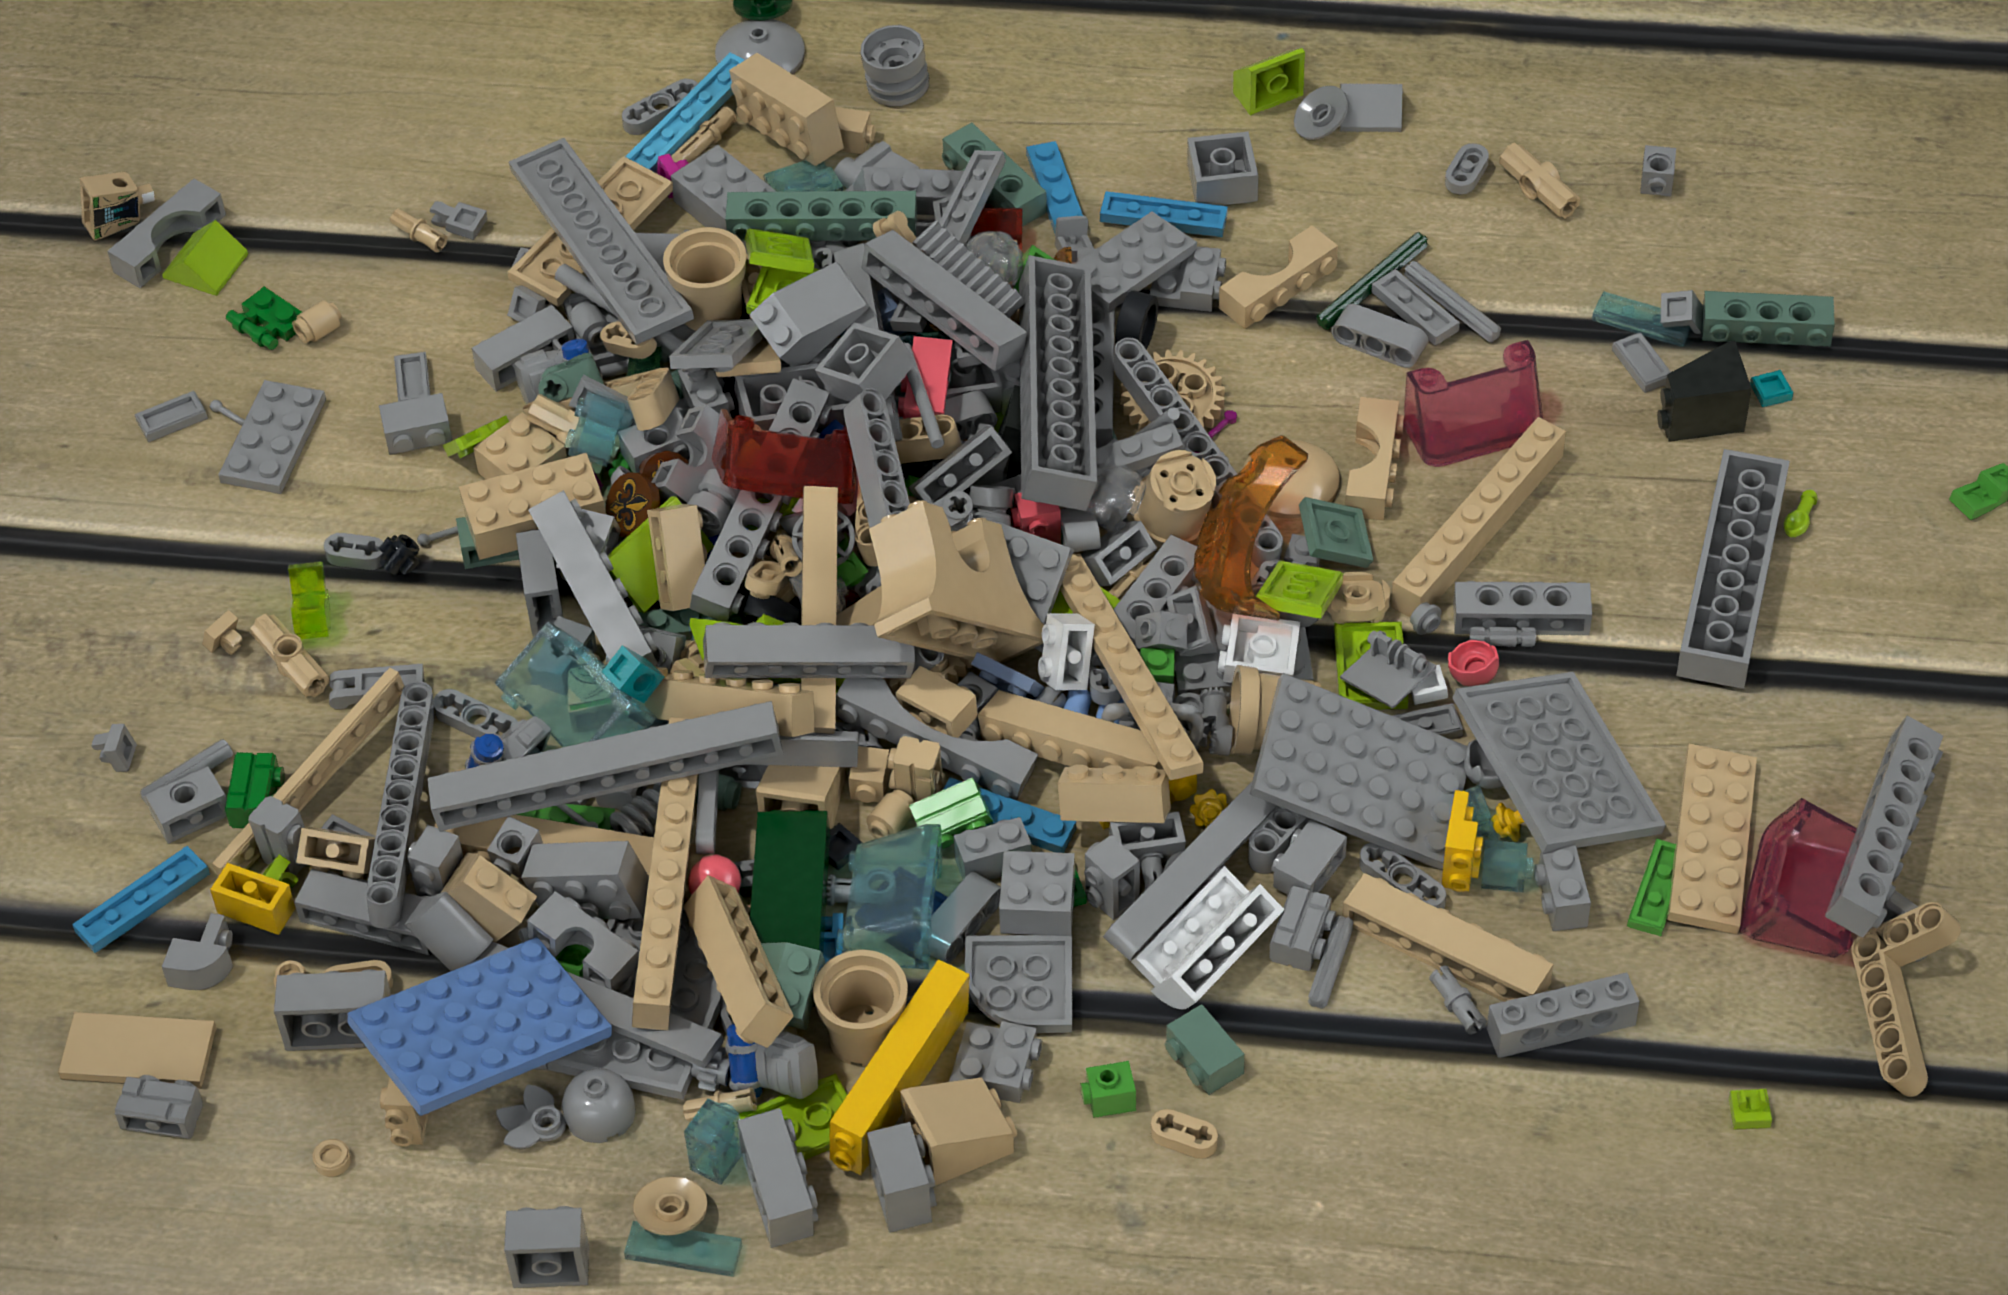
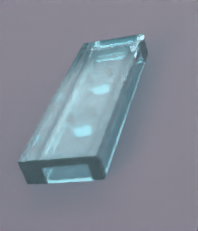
[1592,291,1691,347]
[624,1221,742,1277]

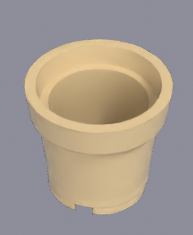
[663,227,747,331]
[1127,450,1216,551]
[1228,665,1321,754]
[813,950,908,1067]

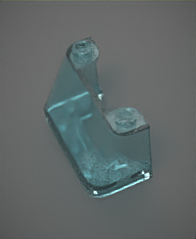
[495,621,657,748]
[837,823,943,969]

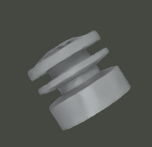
[860,25,930,106]

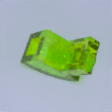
[288,561,331,640]

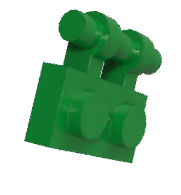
[226,286,302,350]

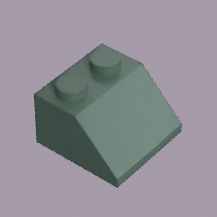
[761,942,825,1030]

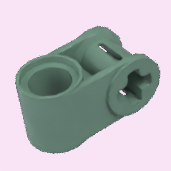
[538,353,604,402]

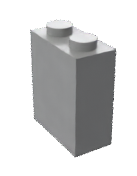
[516,530,564,636]

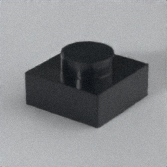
[829,823,864,870]

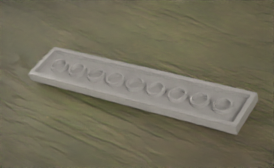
[509,138,694,345]

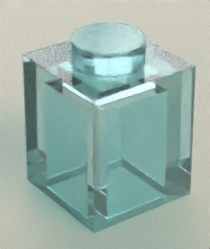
[1481,840,1534,892]

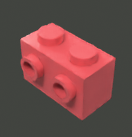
[1009,492,1061,544]

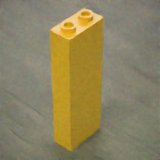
[829,959,970,1175]

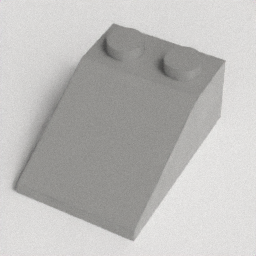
[749,262,870,366]

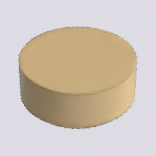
[313,1139,351,1177]

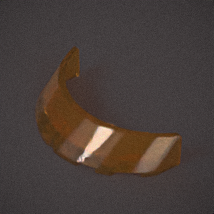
[1194,435,1308,621]

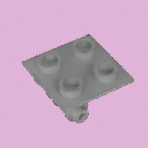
[1340,631,1436,709]

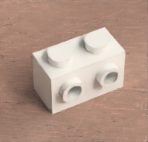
[1038,613,1095,690]

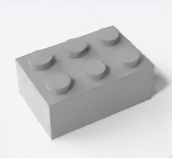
[521,841,649,920]
[274,969,391,1051]
[737,1108,819,1248]

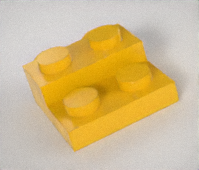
[1442,790,1483,892]

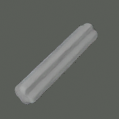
[140,739,233,805]
[1308,916,1354,1009]

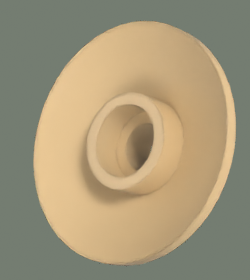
[633,1176,708,1235]

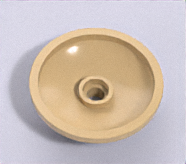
[1241,440,1339,519]

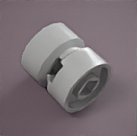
[687,469,743,532]
[969,485,1013,526]

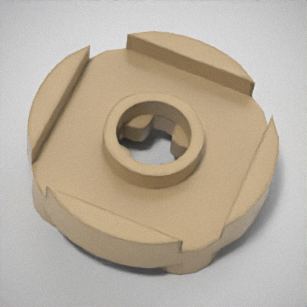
[1326,572,1390,624]

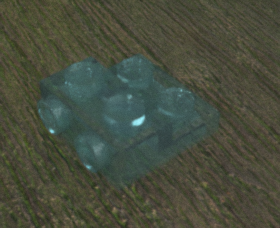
[764,160,843,192]

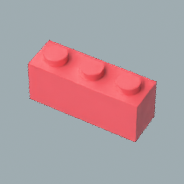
[898,336,953,419]

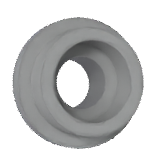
[1410,602,1442,635]

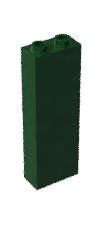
[750,809,830,1007]

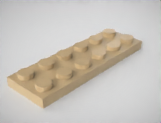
[508,156,673,307]
[1667,744,1757,934]

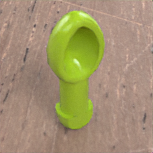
[1783,490,1818,538]

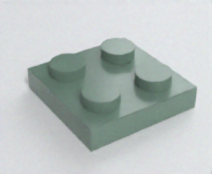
[1299,497,1374,568]

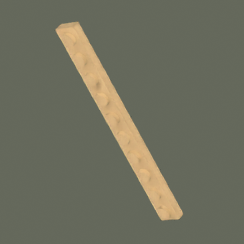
[1060,552,1204,780]

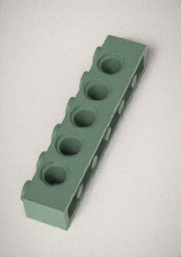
[725,191,917,241]

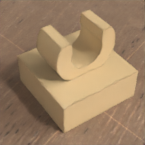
[202,610,243,656]

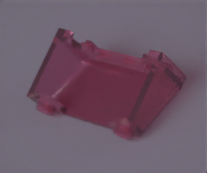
[1404,340,1543,467]
[1740,798,1857,958]

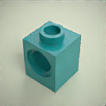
[602,645,665,703]

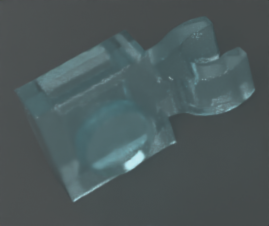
[1466,785,1499,847]

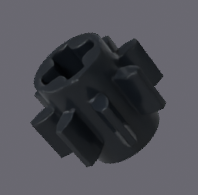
[378,534,421,575]

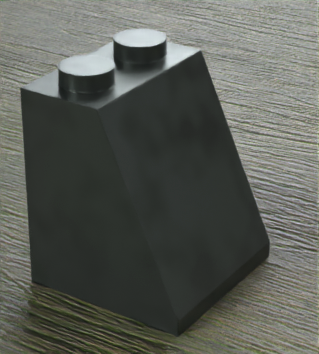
[1657,341,1752,442]

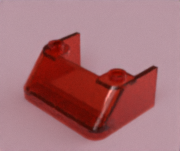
[711,409,856,504]

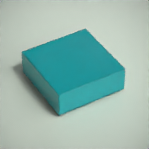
[1750,370,1793,408]

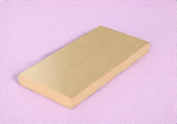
[58,1012,217,1088]

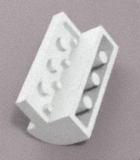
[1131,866,1285,1009]

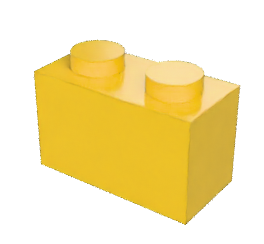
[210,863,296,935]

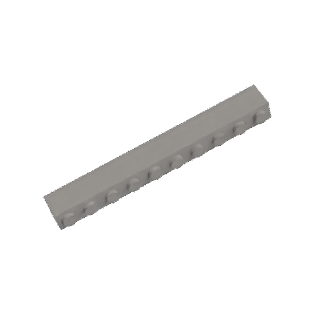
[428,701,784,831]

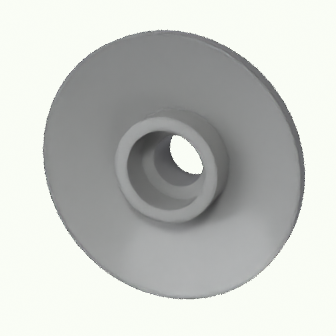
[1294,86,1348,140]

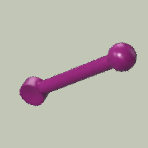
[1194,410,1237,453]

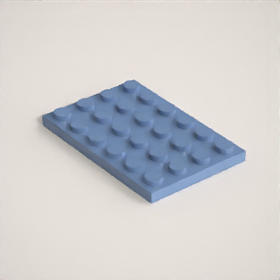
[348,937,612,1116]

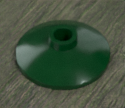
[733,0,792,20]

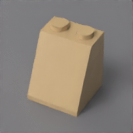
[756,765,847,829]
[441,852,537,943]
[900,1077,1017,1186]

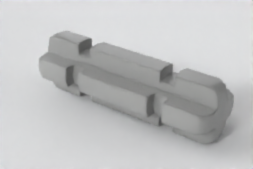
[1469,627,1536,647]

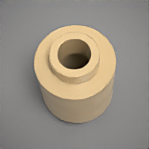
[292,300,341,344]
[866,790,915,841]

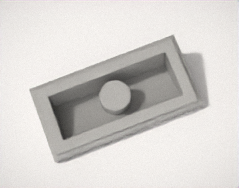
[1166,586,1219,656]

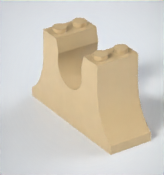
[869,500,1044,664]

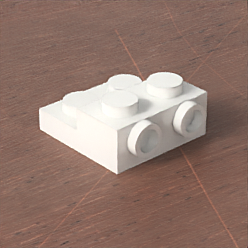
[1217,612,1300,683]

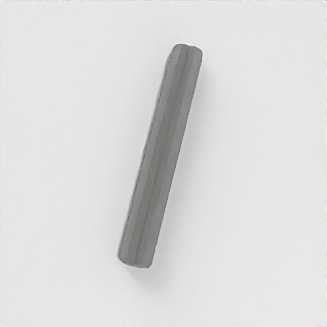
[1404,261,1501,342]

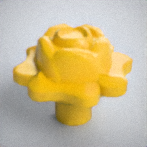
[1189,789,1229,828]
[1491,802,1524,843]

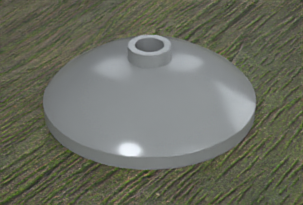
[715,19,805,74]

